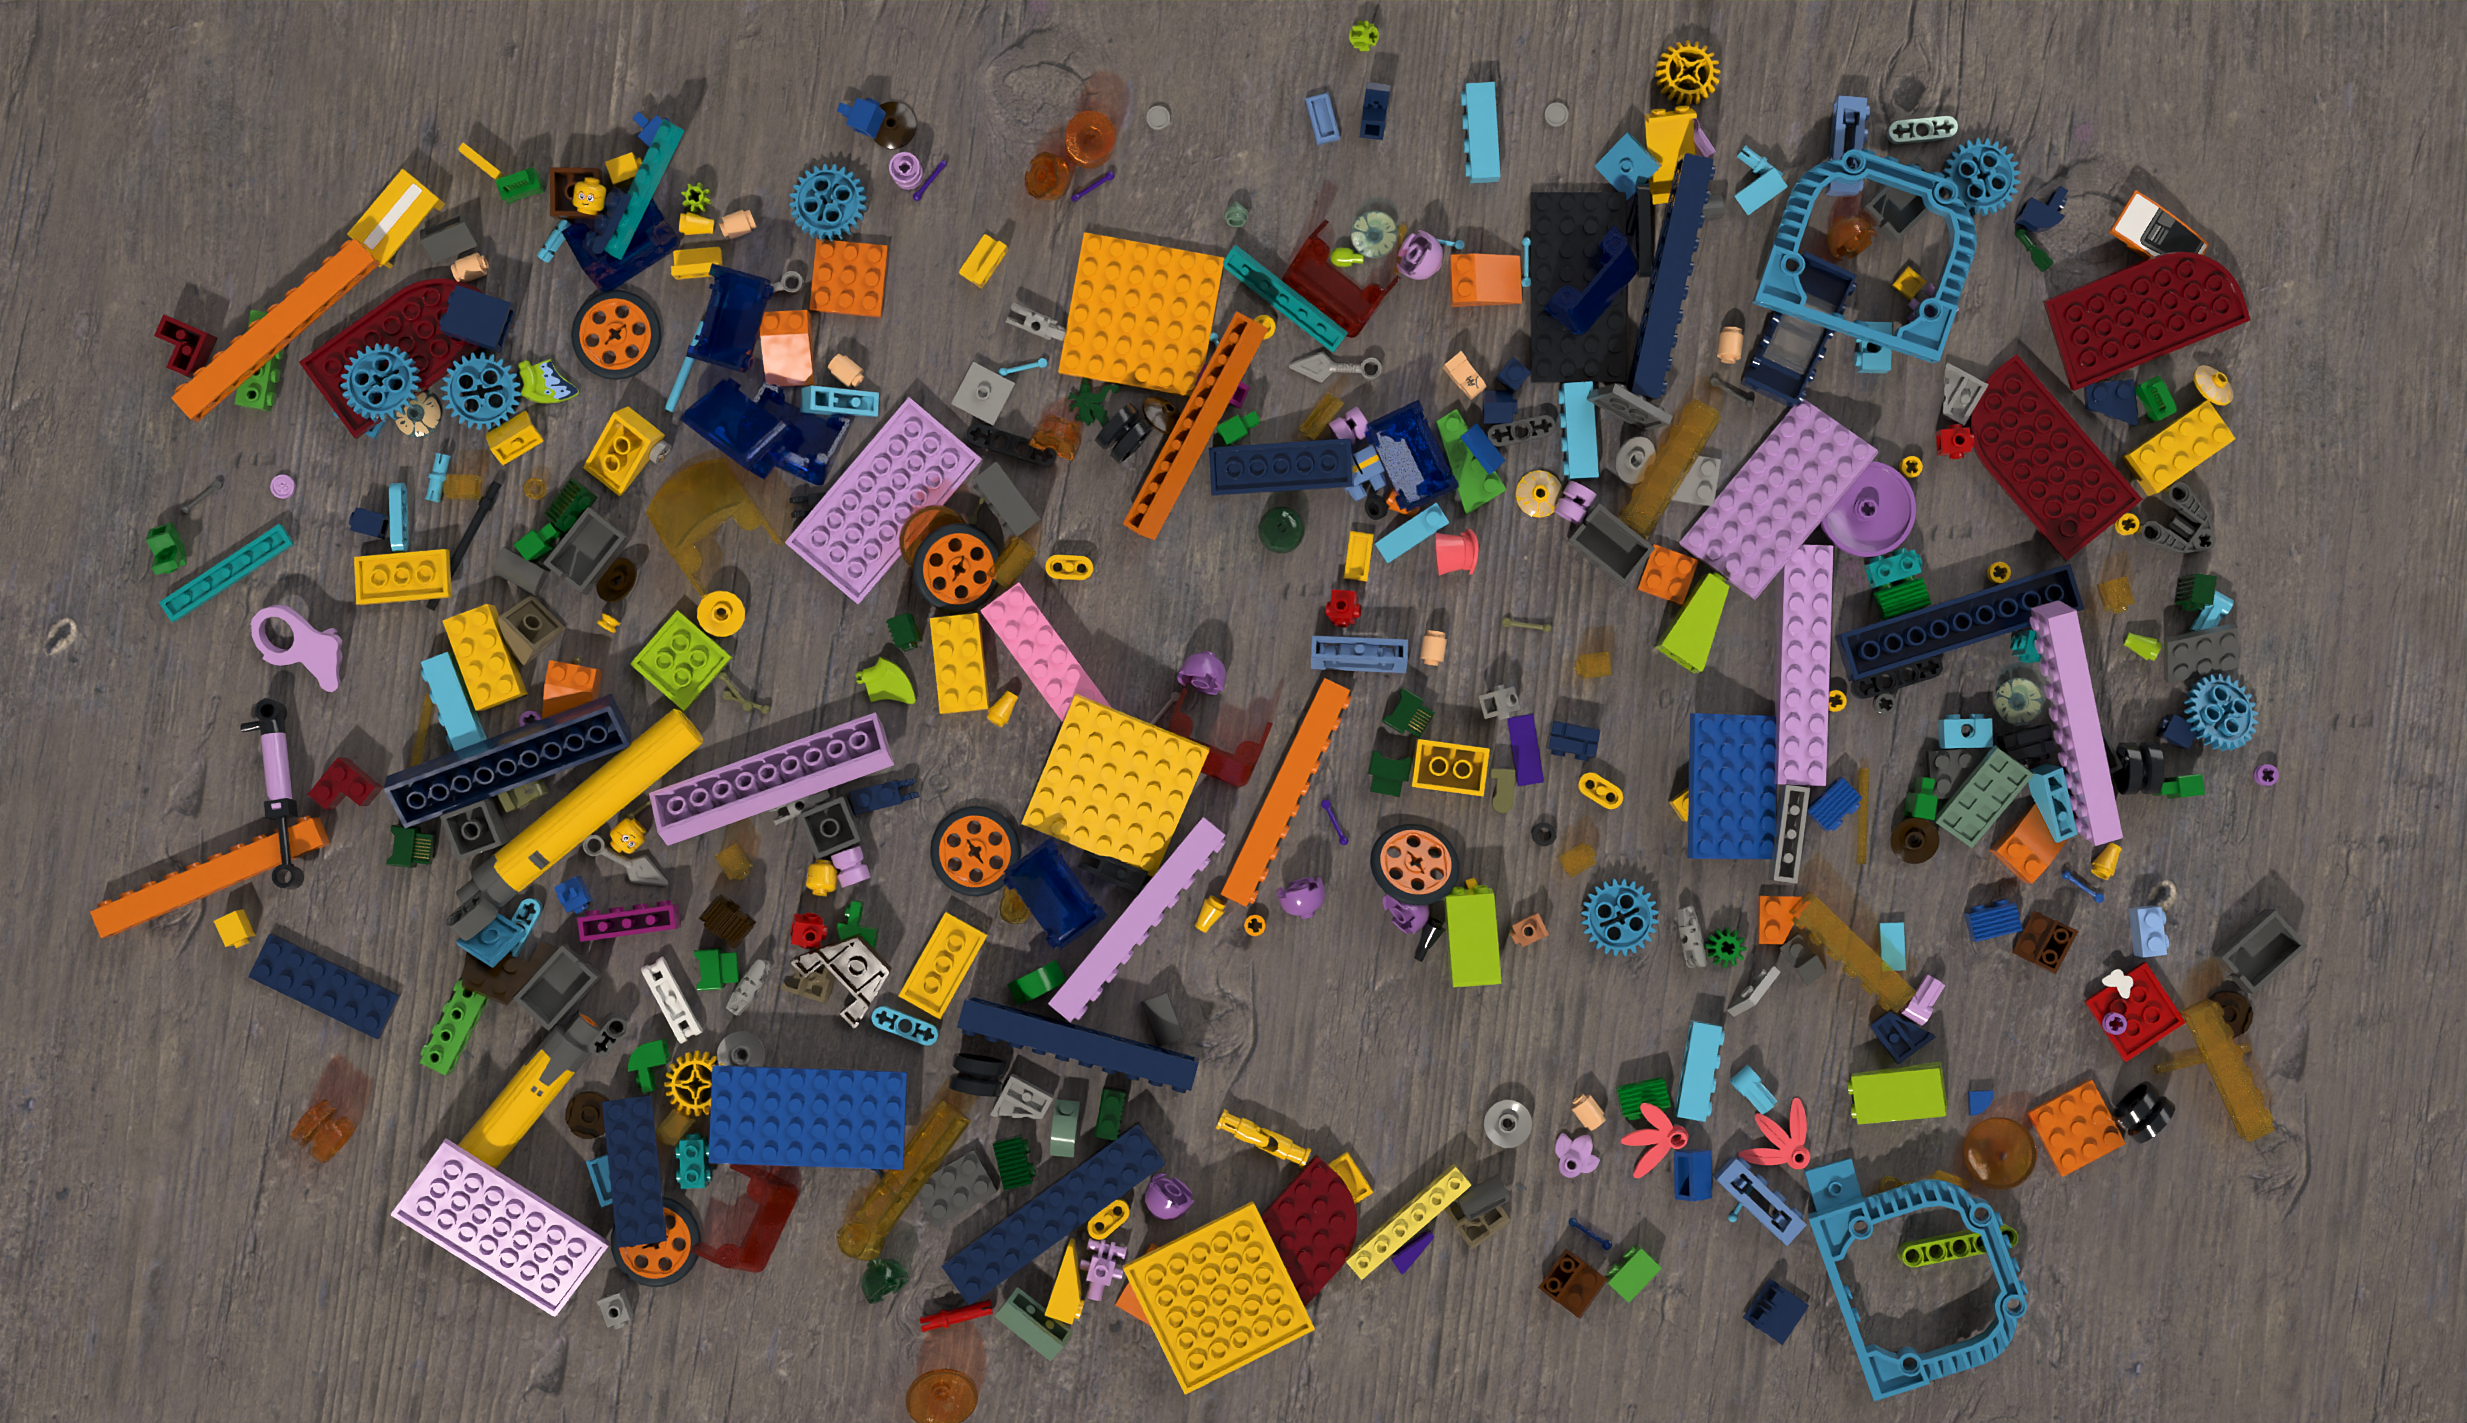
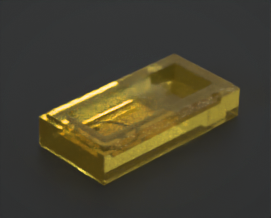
[1298,393,1344,441]

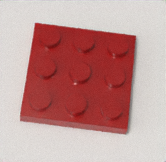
[2084,962,2186,1062]

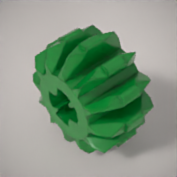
[1705,927,1747,968]

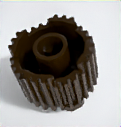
[699,894,757,949]

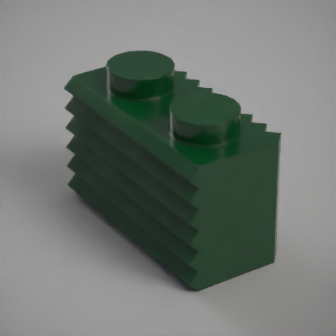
[543,477,598,534]
[2174,573,2217,611]
[886,612,922,652]
[1094,1086,1127,1140]
[993,1134,1036,1190]

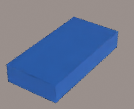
[1460,423,1506,475]

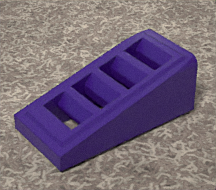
[1391,1229,1434,1275]

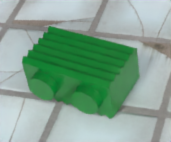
[1873,575,1931,620]
[1615,1077,1671,1120]

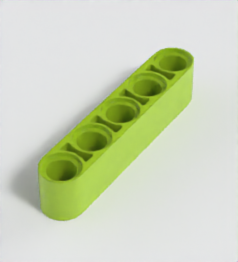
[1897,1224,2018,1267]

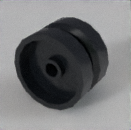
[1095,403,1154,464]
[2114,742,2164,795]
[949,1053,1006,1097]
[2112,1081,2175,1144]

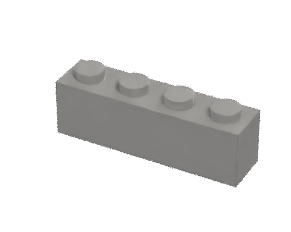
[1768,785,1810,884]

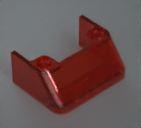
[1282,219,1401,338]
[1167,688,1273,787]
[690,1164,799,1273]

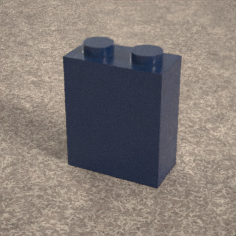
[440,285,517,353]

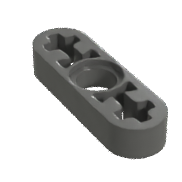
[1487,415,1556,447]

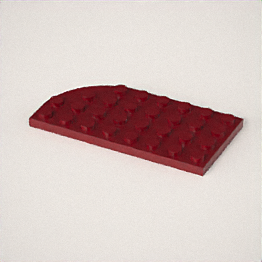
[2043,252,2251,391]
[299,278,513,439]
[1970,354,2143,562]
[1256,1154,1357,1360]

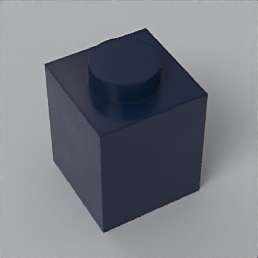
[1495,357,1532,394]
[1482,390,1518,424]
[349,507,390,540]
[2156,714,2198,749]

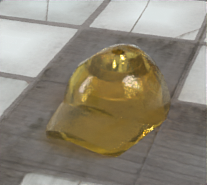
[999,874,1035,924]
[836,1221,885,1262]

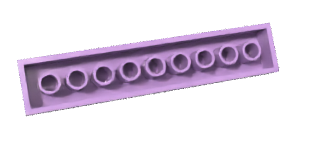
[1774,545,1833,786]
[2030,600,2123,846]
[649,712,894,846]
[1048,816,1226,1022]

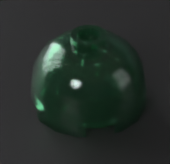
[1258,506,1305,554]
[861,1258,910,1304]

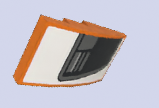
[2108,190,2209,261]

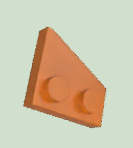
[1757,895,1806,944]

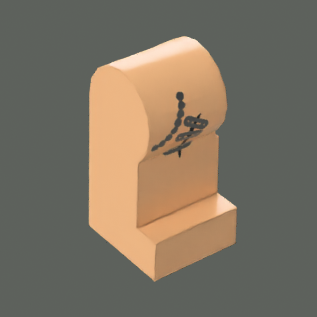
[1443,351,1487,400]

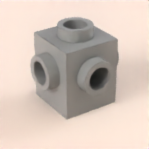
[1479,684,1520,720]

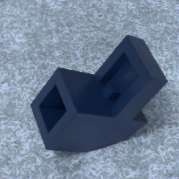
[1359,82,1390,140]
[2014,186,2068,232]

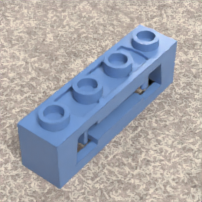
[1825,95,1870,198]
[1311,636,1408,673]
[1712,1156,1806,1246]

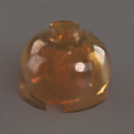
[1025,152,1071,202]
[1826,215,1877,261]

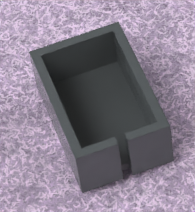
[1860,156,1948,246]
[973,462,1041,538]
[1566,503,1655,587]
[543,507,631,595]
[2212,908,2307,994]
[513,943,604,1031]

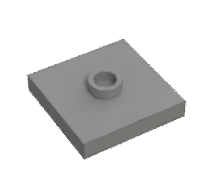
[951,362,1016,426]

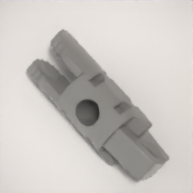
[1006,302,1067,341]
[769,789,830,825]
[1677,906,1707,968]
[726,959,772,1016]

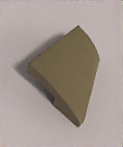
[780,949,836,1004]
[1444,1206,1510,1250]

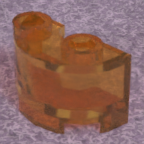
[1028,414,1081,461]

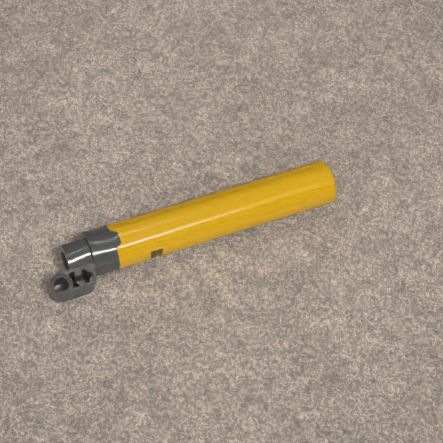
[446,708,703,941]

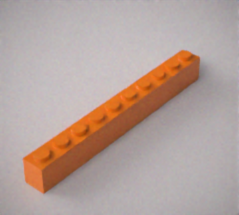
[171,238,380,422]
[1123,311,1269,540]
[1220,678,1352,907]
[90,815,331,938]

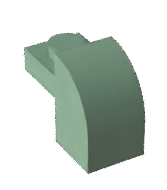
[1050,1099,1080,1158]

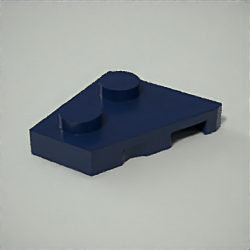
[2083,379,2138,426]
[1868,1011,1936,1065]

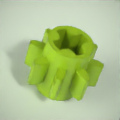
[1349,21,1379,51]
[681,182,712,213]

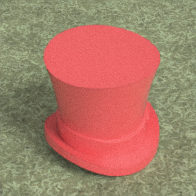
[1435,529,1479,576]

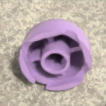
[1397,230,1443,280]

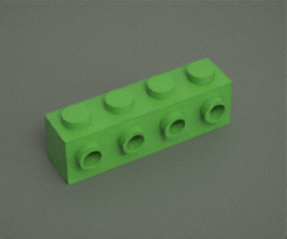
[235,310,284,412]
[420,978,489,1076]

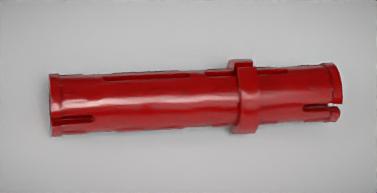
[919,1299,993,1333]

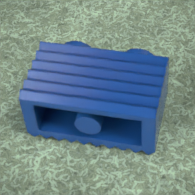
[1807,777,1862,831]
[1964,899,2023,942]

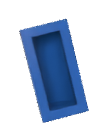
[1674,1149,1712,1202]

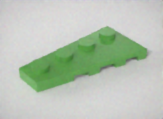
[1436,409,1507,516]

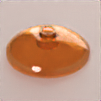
[899,505,966,569]
[1963,1117,2037,1190]
[905,1368,978,1423]

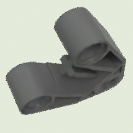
[2134,482,2216,555]

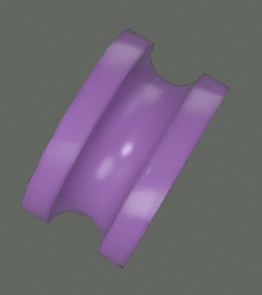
[519,711,542,727]
[2253,764,2279,786]
[2102,1012,2127,1035]

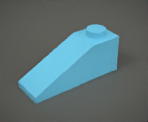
[800,385,879,417]
[1375,503,1449,564]
[2028,763,2078,843]

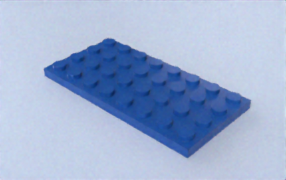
[709,1065,908,1170]

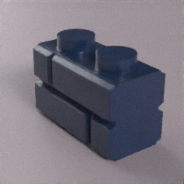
[1546,720,1601,762]

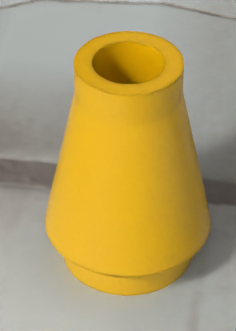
[679,212,714,235]
[986,690,1018,727]
[2091,842,2122,880]
[1195,895,1226,933]

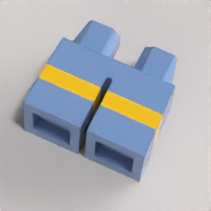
[1343,445,1387,502]

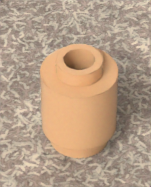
[719,209,757,240]
[451,253,489,283]
[1717,327,1744,364]
[828,354,864,388]
[1420,630,1447,666]
[1571,1094,1606,1131]

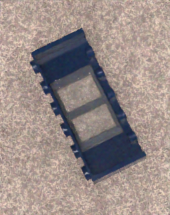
[1740,251,1857,408]

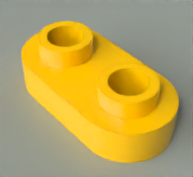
[1045,555,1094,580]
[1578,773,1623,809]
[1087,1198,1130,1240]

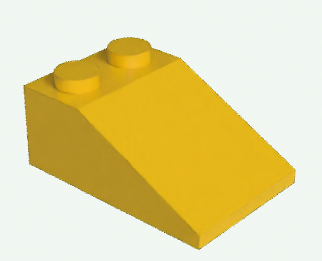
[583,406,665,496]
[1045,1238,1085,1325]

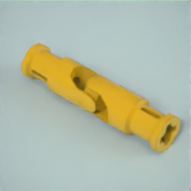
[1216,1109,1311,1169]

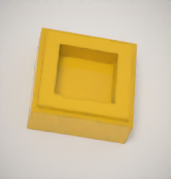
[1892,266,1927,301]

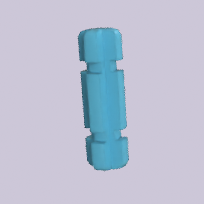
[537,219,573,263]

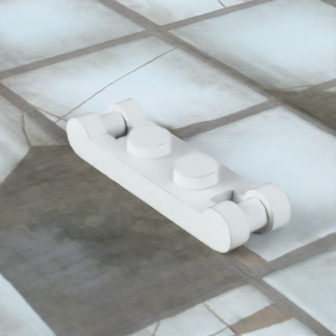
[641,956,703,1044]

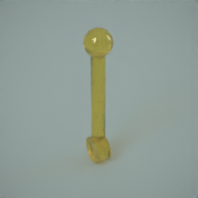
[1394,225,1407,274]

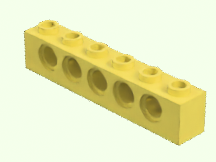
[1345,1163,1472,1280]

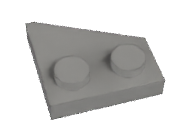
[1942,363,1989,427]
[1667,456,1721,507]
[1727,966,1780,1017]
[990,1073,1054,1119]

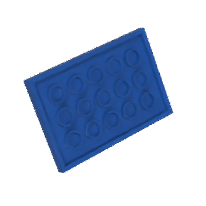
[1688,713,1776,859]

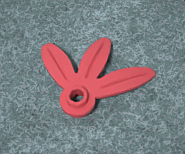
[1738,1098,1810,1169]
[1621,1103,1689,1178]

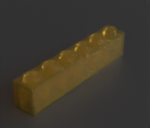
[1619,398,1722,539]
[1789,891,1917,1013]
[2181,998,2275,1143]
[855,1099,971,1238]

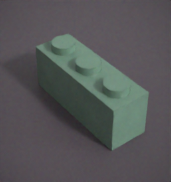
[994,1287,1074,1361]

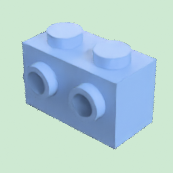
[2128,906,2169,957]

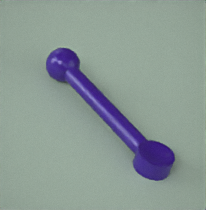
[913,160,947,201]
[1071,171,1115,202]
[1321,800,1349,845]

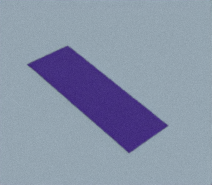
[1507,714,1544,786]

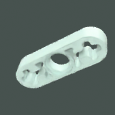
[1886,116,1958,145]

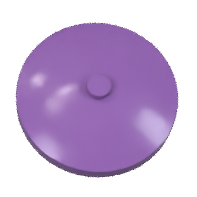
[1820,461,1916,557]

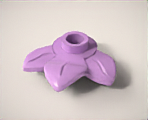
[1555,1133,1600,1178]

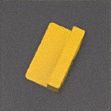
[959,234,1008,289]
[671,247,724,280]
[485,411,544,465]

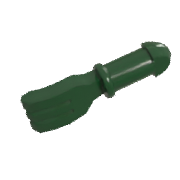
[2015,228,2054,272]

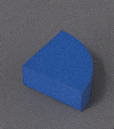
[1968,1090,1994,1116]

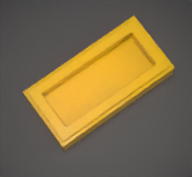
[458,143,505,180]
[1343,531,1374,582]
[1328,1151,1373,1204]

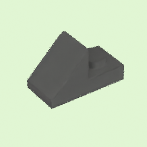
[1778,933,1826,986]

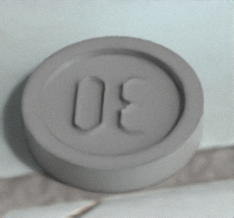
[1544,102,1569,127]
[1146,106,1170,130]

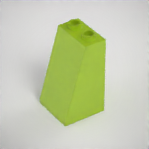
[1655,572,1730,674]
[1444,885,1502,987]
[1847,1062,1948,1124]

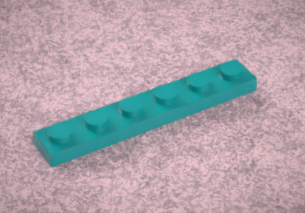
[604,119,685,260]
[1223,245,1348,353]
[159,524,295,623]

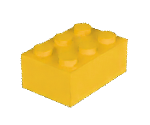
[1410,739,1490,796]

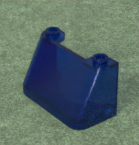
[561,191,680,292]
[1544,225,1638,335]
[686,263,774,373]
[679,377,798,480]
[737,382,851,486]
[1364,400,1460,512]
[1002,837,1108,950]

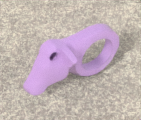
[250,605,343,692]

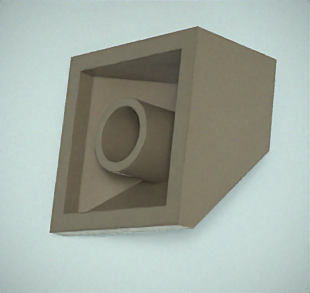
[498,594,565,665]

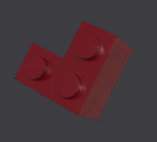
[154,314,218,379]
[307,757,384,810]

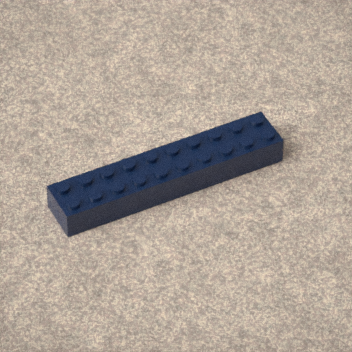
[1626,153,1716,399]
[1835,564,2084,681]
[383,694,631,828]
[957,996,1199,1093]
[941,1121,1166,1306]

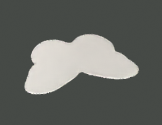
[2102,969,2133,999]

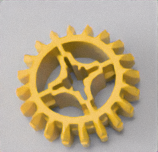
[1655,40,1720,106]
[664,1050,724,1116]

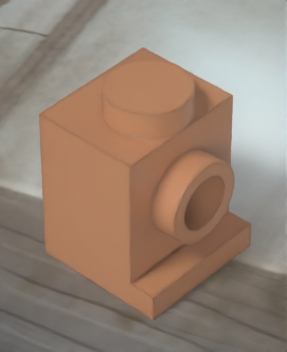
[1509,912,1549,947]

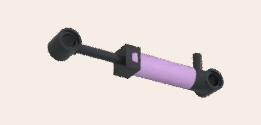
[240,698,304,890]

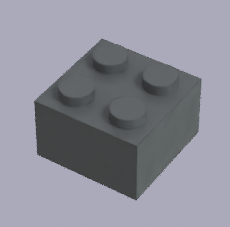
[440,796,511,861]
[798,796,864,859]

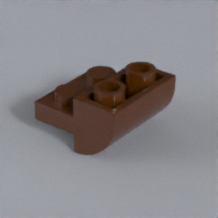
[2012,910,2079,974]
[1538,1249,1608,1319]

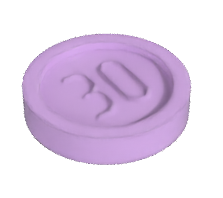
[270,475,296,499]

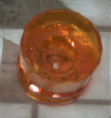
[1065,110,1115,169]
[290,1099,357,1165]

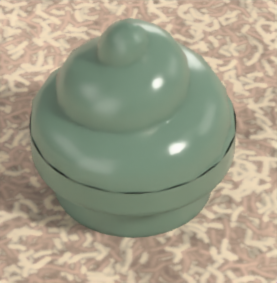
[1224,201,1248,227]

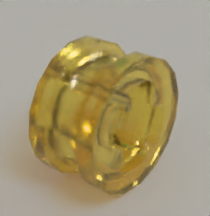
[523,478,547,500]

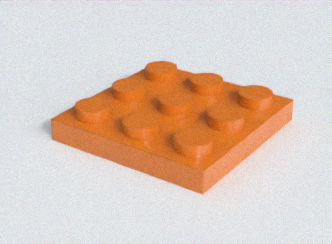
[809,239,889,318]
[2026,1079,2126,1177]

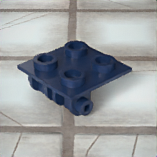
[1742,1278,1809,1345]

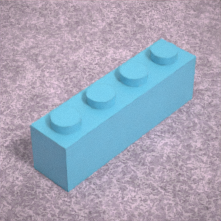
[1460,82,1500,183]
[1558,381,1599,481]
[421,652,487,751]
[1673,1020,1725,1122]

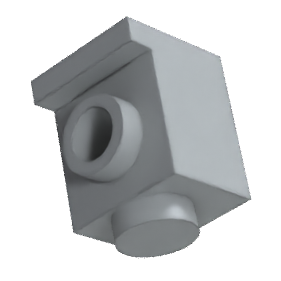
[596,1289,634,1329]

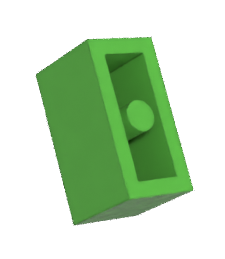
[1606,1244,1662,1303]

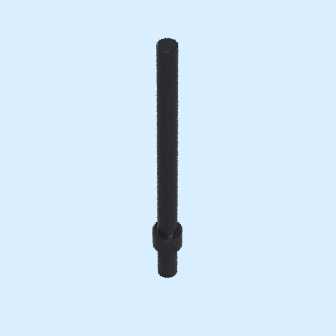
[426,480,502,611]

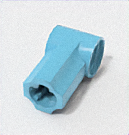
[2189,590,2234,632]
[1729,1065,1777,1115]

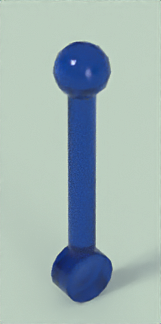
[1568,1217,1612,1250]

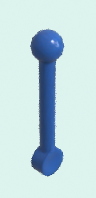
[2061,870,2104,903]

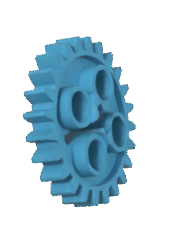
[1941,138,2021,217]
[789,164,868,242]
[340,344,422,422]
[441,352,521,430]
[2184,674,2258,751]
[1580,878,1659,956]

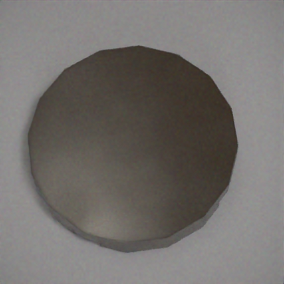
[2203,990,2253,1039]
[565,1091,610,1139]

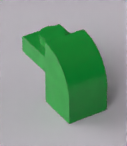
[146,522,187,575]
[837,900,879,950]
[1007,960,1067,1005]
[628,1038,671,1093]

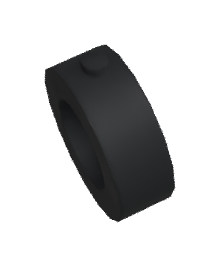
[1365,495,1388,520]
[1531,823,1557,846]

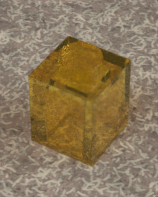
[443,474,482,501]
[2096,576,2135,614]
[1574,651,1612,679]
[1557,842,1597,878]
[715,843,754,881]
[655,1106,696,1146]

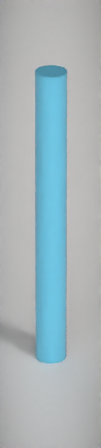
[664,321,709,412]

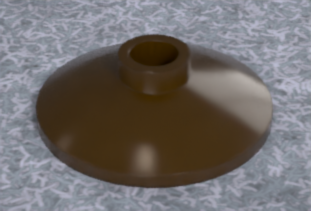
[873,102,916,149]
[1142,396,1181,435]
[596,558,637,603]
[1890,817,1939,864]

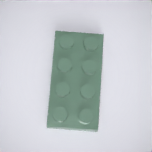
[1934,745,2034,848]

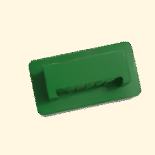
[496,167,545,204]
[2134,376,2177,423]
[1216,411,1260,446]
[513,523,563,563]
[2152,773,2205,799]
[1903,777,1938,820]
[694,947,740,991]

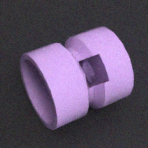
[889,152,924,190]
[1328,406,1372,445]
[1553,481,1596,525]
[831,846,871,888]

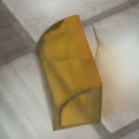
[986,536,1037,591]

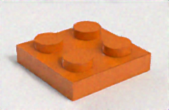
[1637,544,1699,606]

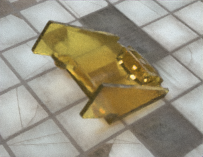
[646,458,785,598]

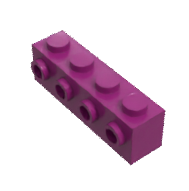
[577,900,682,942]

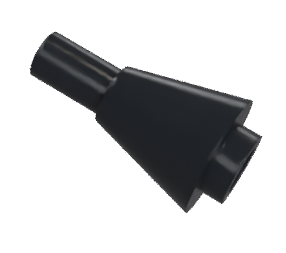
[1414,918,1445,962]

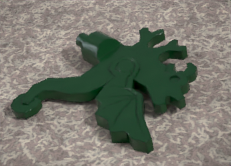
[1067,378,1120,428]

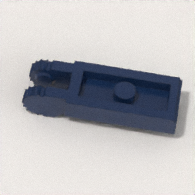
[583,187,631,254]
[850,778,920,815]

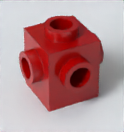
[1935,424,1974,459]
[1326,589,1361,628]
[789,913,827,949]

